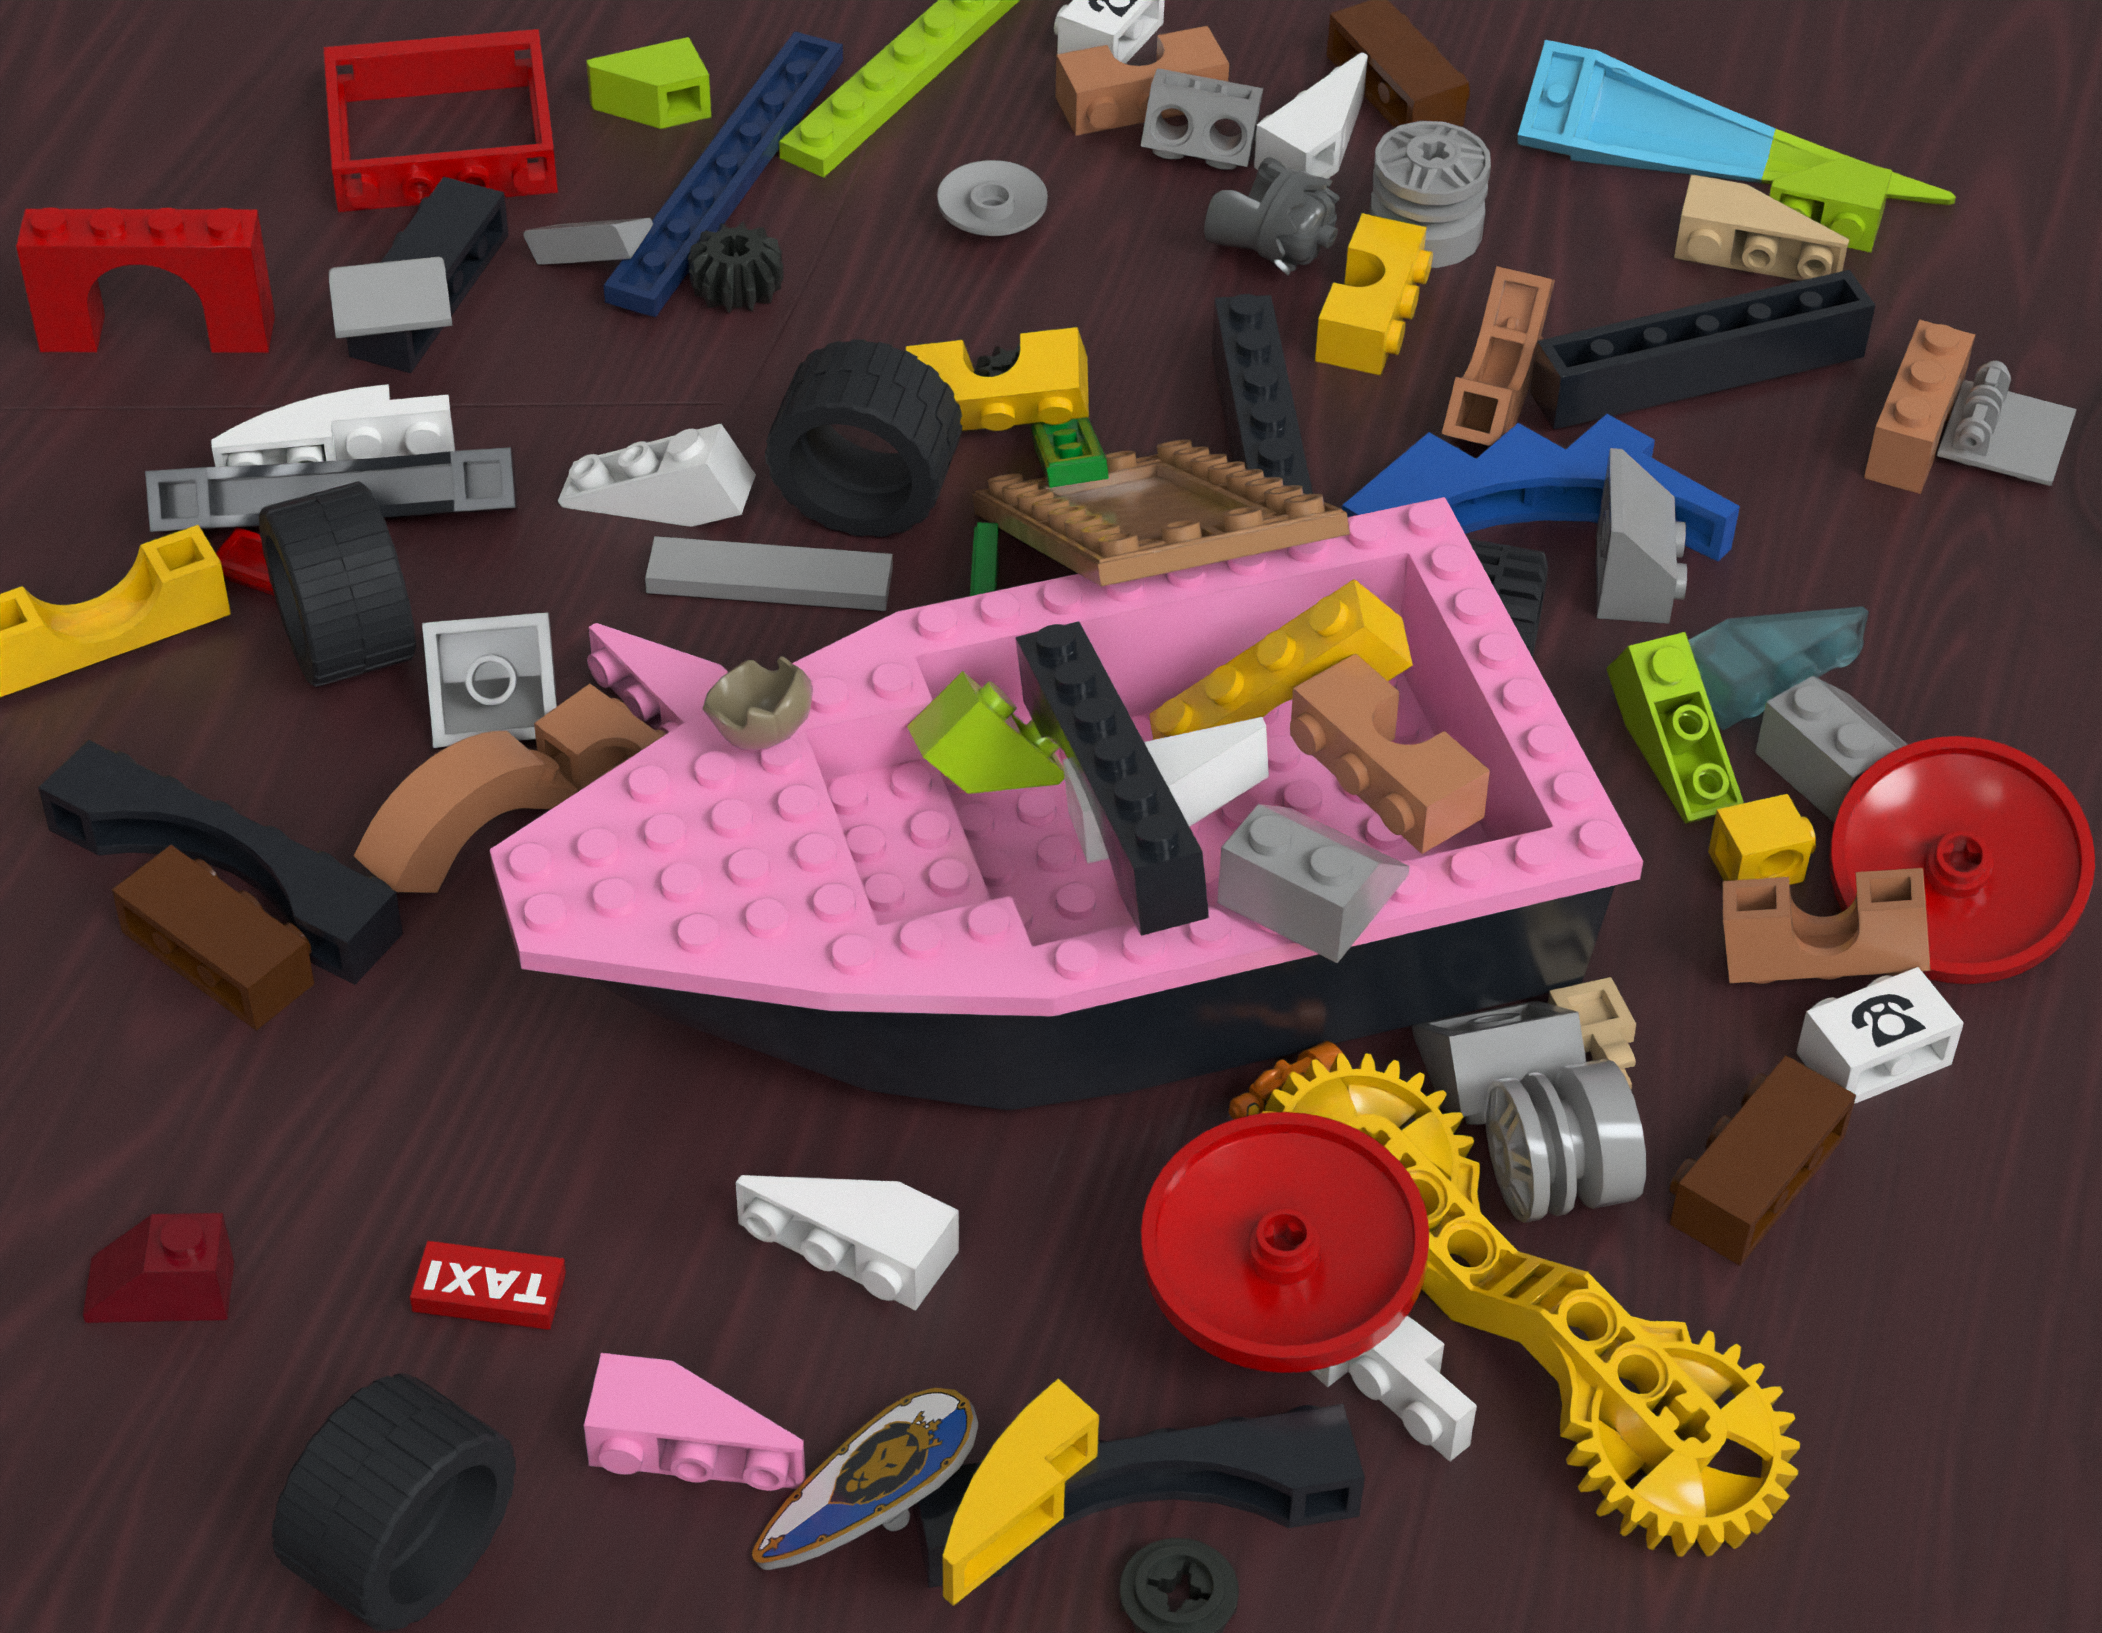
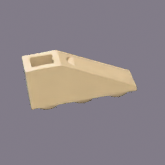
[1674,174,1849,281]

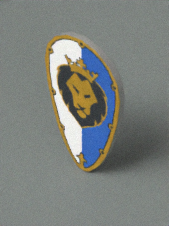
[752,1388,979,1570]

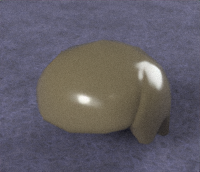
[703,656,813,750]

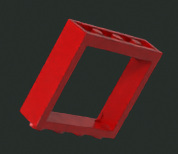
[323,29,558,212]

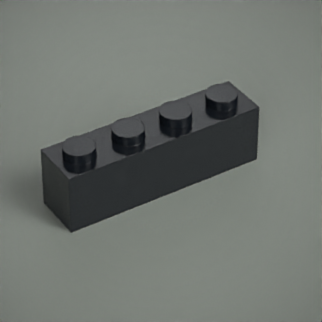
[346,177,509,373]

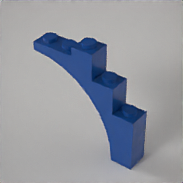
[1342,414,1740,561]

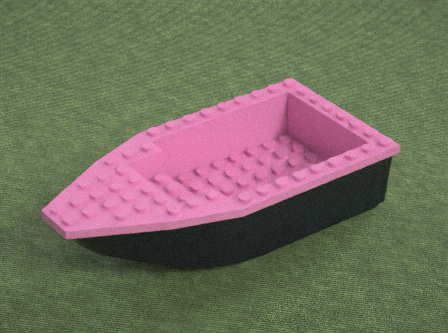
[490,497,1643,1110]

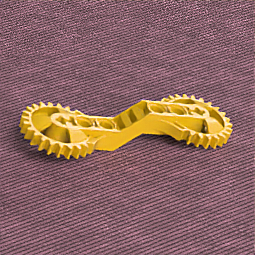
[1262,1053,1800,1557]

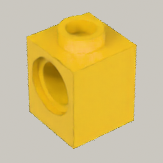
[1708,794,1816,885]

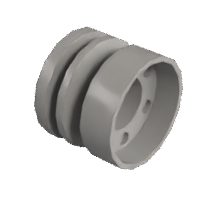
[1369,121,1491,268]
[1485,1058,1646,1223]

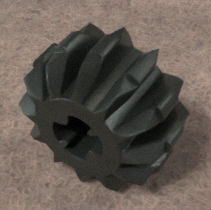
[688,222,784,313]

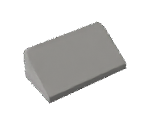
[524,218,653,265]
[328,257,452,338]

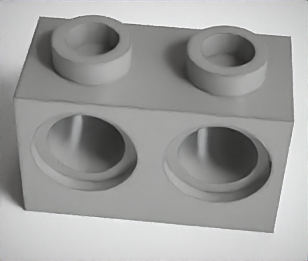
[1141,68,1263,169]

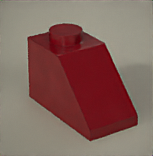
[83,1213,234,1323]

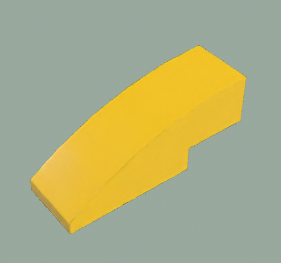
[943,1379,1099,1606]

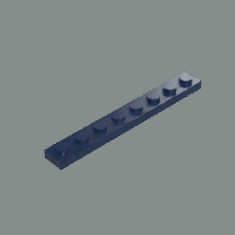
[603,31,843,317]

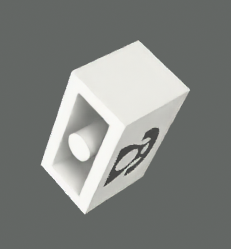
[1054,0,1164,64]
[1796,967,1964,1104]

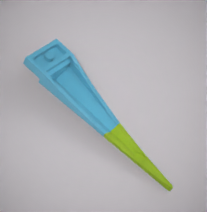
[1518,40,1956,205]

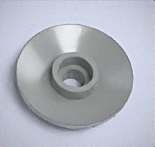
[937,160,1048,236]

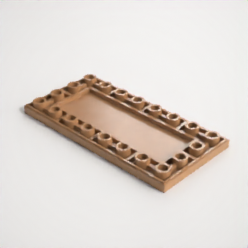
[972,439,1350,587]

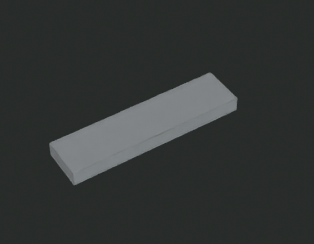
[645,536,893,611]

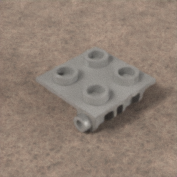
[1937,361,2077,486]

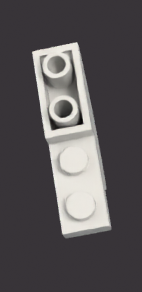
[212,384,455,467]
[1310,1316,1477,1461]

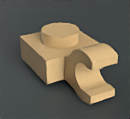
[1548,977,1636,1089]

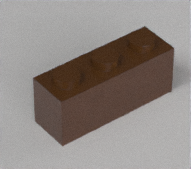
[1326,0,1470,128]
[112,845,315,1031]
[1669,1055,1856,1266]

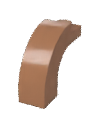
[1442,266,1555,446]
[354,731,577,893]

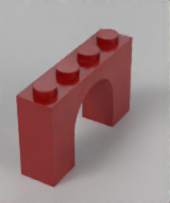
[16,207,275,353]

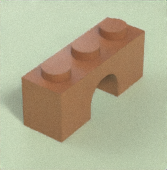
[1056,26,1229,136]
[1864,319,1975,494]
[1290,653,1490,854]
[534,683,666,793]
[1723,868,1930,984]

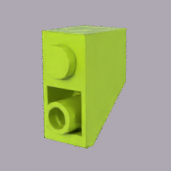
[586,37,711,129]
[1769,158,1892,253]
[907,671,1065,794]

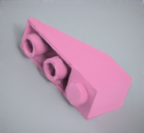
[587,623,728,734]
[584,1353,806,1491]

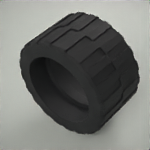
[765,339,963,537]
[259,481,416,687]
[272,1373,516,1632]

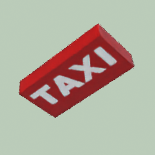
[410,1241,566,1330]

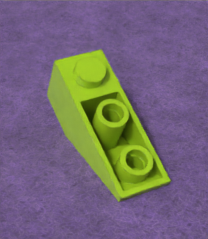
[1606,632,1744,824]

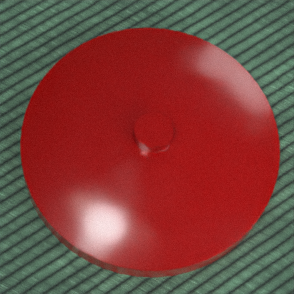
[1829,736,2095,984]
[1141,1112,1429,1373]

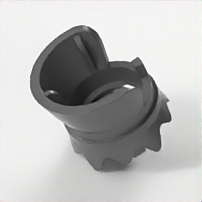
[1204,157,1340,276]

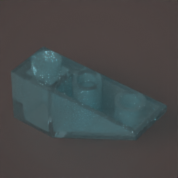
[1688,606,1869,730]

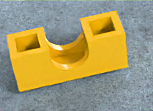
[1315,213,1433,376]
[906,327,1089,431]

